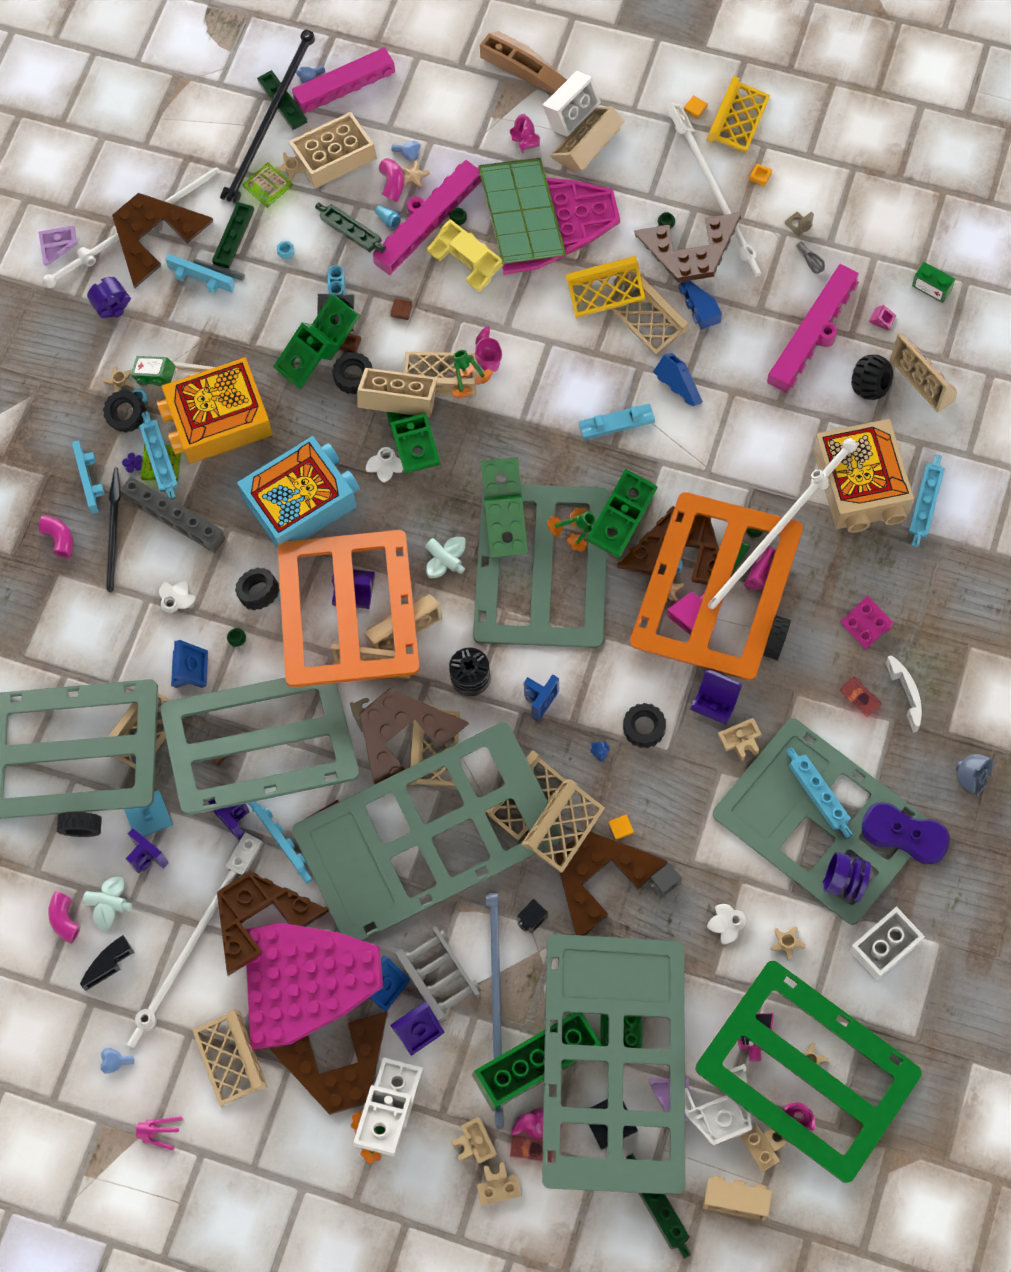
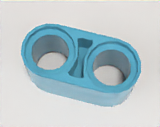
[328,265,346,294]

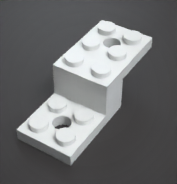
[353,1058,423,1156]

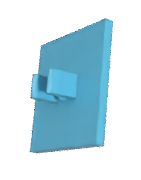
[124,790,173,837]

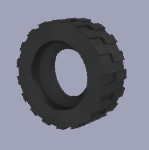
[332,352,373,394]
[103,390,146,433]
[235,567,280,610]
[763,615,791,661]
[623,703,666,748]
[57,812,102,837]

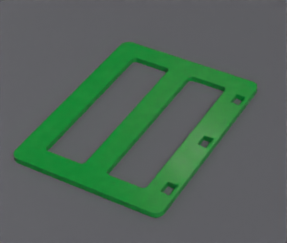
[695,961,922,1183]

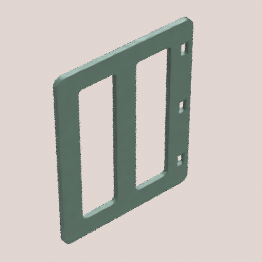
[473,485,609,648]
[160,678,359,815]
[0,679,158,819]

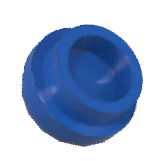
[590,741,610,762]

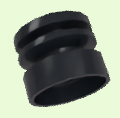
[449,647,491,696]

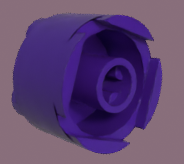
[87,277,131,318]

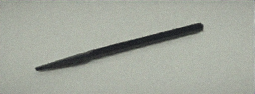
[106,467,121,592]

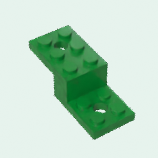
[273,294,361,389]
[386,412,441,474]
[480,457,528,558]
[586,468,658,559]

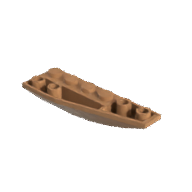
[480,31,567,95]

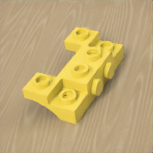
[426,219,503,292]

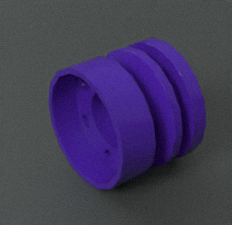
[823,851,871,902]

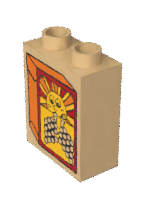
[813,419,914,533]

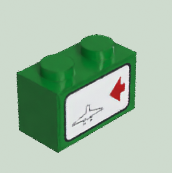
[912,262,956,303]
[131,356,176,386]

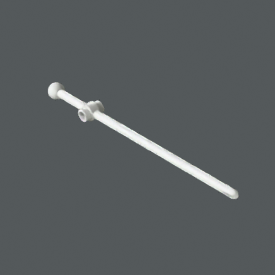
[43,168,220,288]
[708,438,857,609]

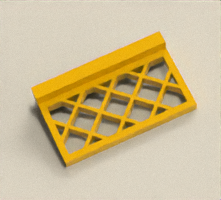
[706,76,770,153]
[565,256,646,318]

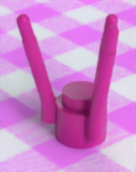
[136,1116,183,1150]

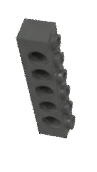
[120,476,225,553]

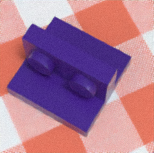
[332,569,375,609]
[208,799,250,840]
[125,828,169,874]
[390,1002,445,1056]

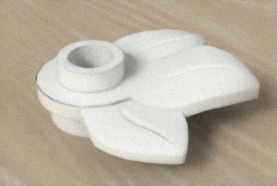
[366,447,403,483]
[159,581,196,613]
[707,904,747,945]

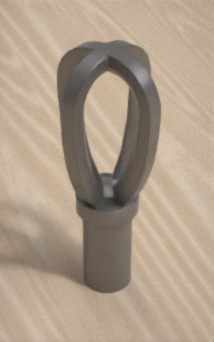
[797,242,825,274]

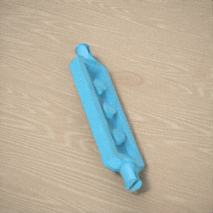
[139,412,178,500]
[908,454,945,547]
[786,747,853,839]
[248,801,313,884]

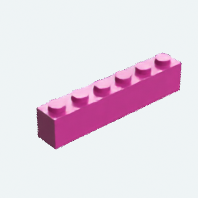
[292,47,395,114]

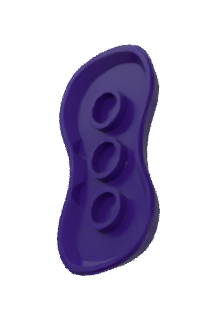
[862,802,950,864]

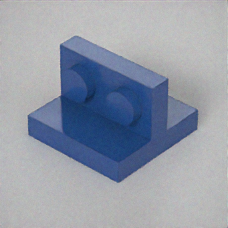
[171,640,208,688]
[523,674,559,722]
[368,956,411,1012]

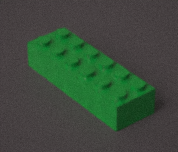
[472,1013,601,1111]

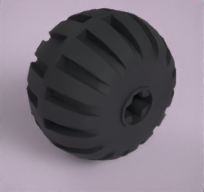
[851,354,893,400]

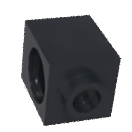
[517,899,548,934]

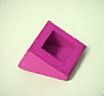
[869,305,896,330]

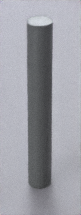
[193,259,245,281]

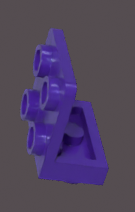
[690,670,742,725]

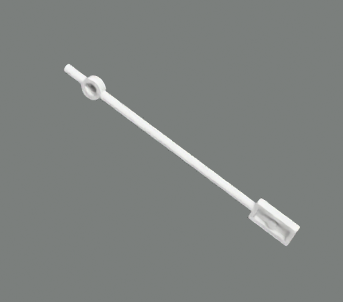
[666,102,762,277]
[127,832,263,1049]

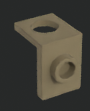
[784,212,814,236]

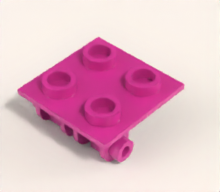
[840,595,894,649]

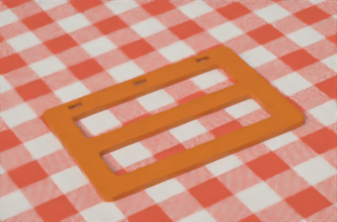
[630,492,803,680]
[278,530,419,687]

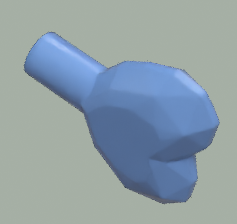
[296,66,325,83]
[391,141,421,161]
[100,1048,134,1074]

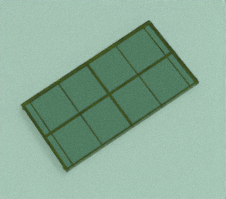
[478,157,566,264]

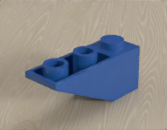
[678,281,722,330]
[653,353,703,406]

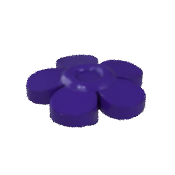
[122,453,143,473]

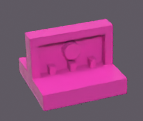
[744,546,776,591]

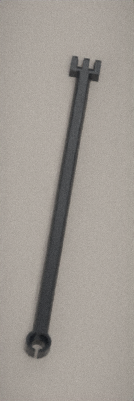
[220,29,315,204]

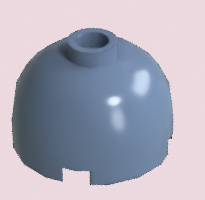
[956,754,994,794]

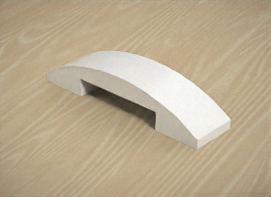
[885,655,922,733]

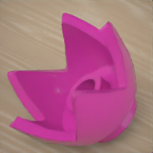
[782,1102,815,1131]

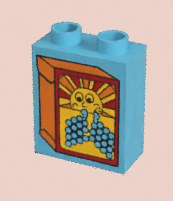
[237,436,360,549]

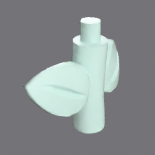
[425,537,466,578]
[83,877,132,931]

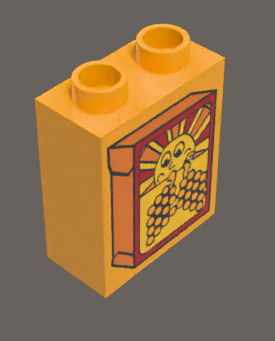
[157,357,273,464]

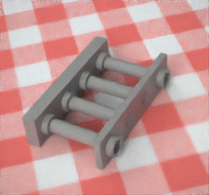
[395,927,481,1024]

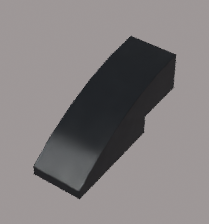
[80,935,135,991]

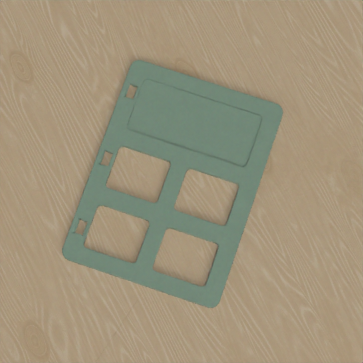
[713,719,928,925]

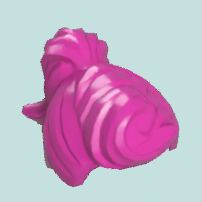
[509,114,540,153]
[475,326,502,372]
[511,1107,562,1139]

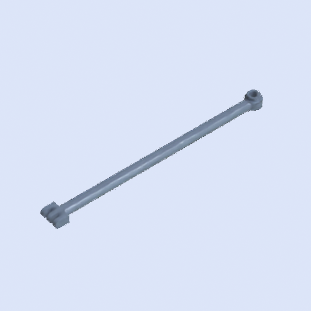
[486,893,504,1130]

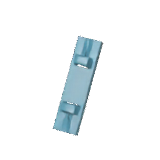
[166,254,235,294]
[579,404,655,440]
[72,440,105,514]

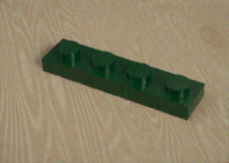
[257,70,308,130]
[212,202,254,269]

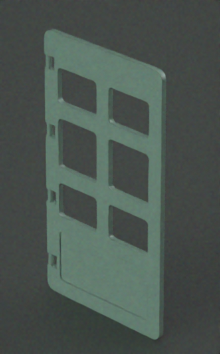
[292,722,561,941]
[542,934,685,1195]

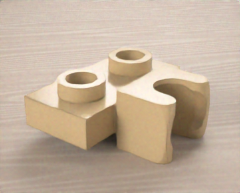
[718,718,762,761]
[451,1117,498,1165]
[741,1124,788,1172]
[476,1161,522,1205]

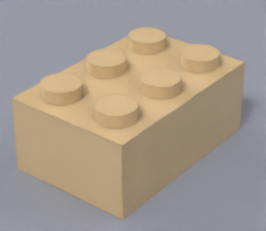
[702,1176,772,1221]

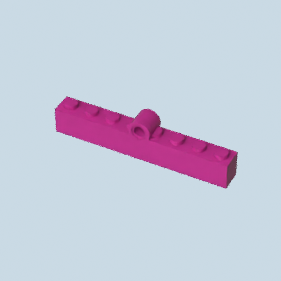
[372,160,482,276]
[767,264,859,392]

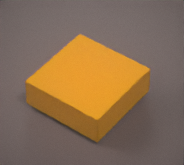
[684,95,708,119]
[749,163,773,187]
[608,814,634,841]

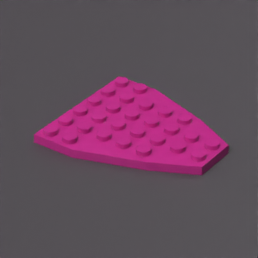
[499,177,620,275]
[245,923,383,1050]

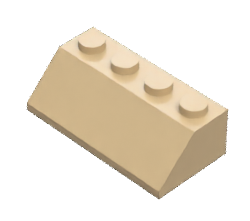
[550,106,624,171]
[357,368,437,418]
[364,594,442,650]

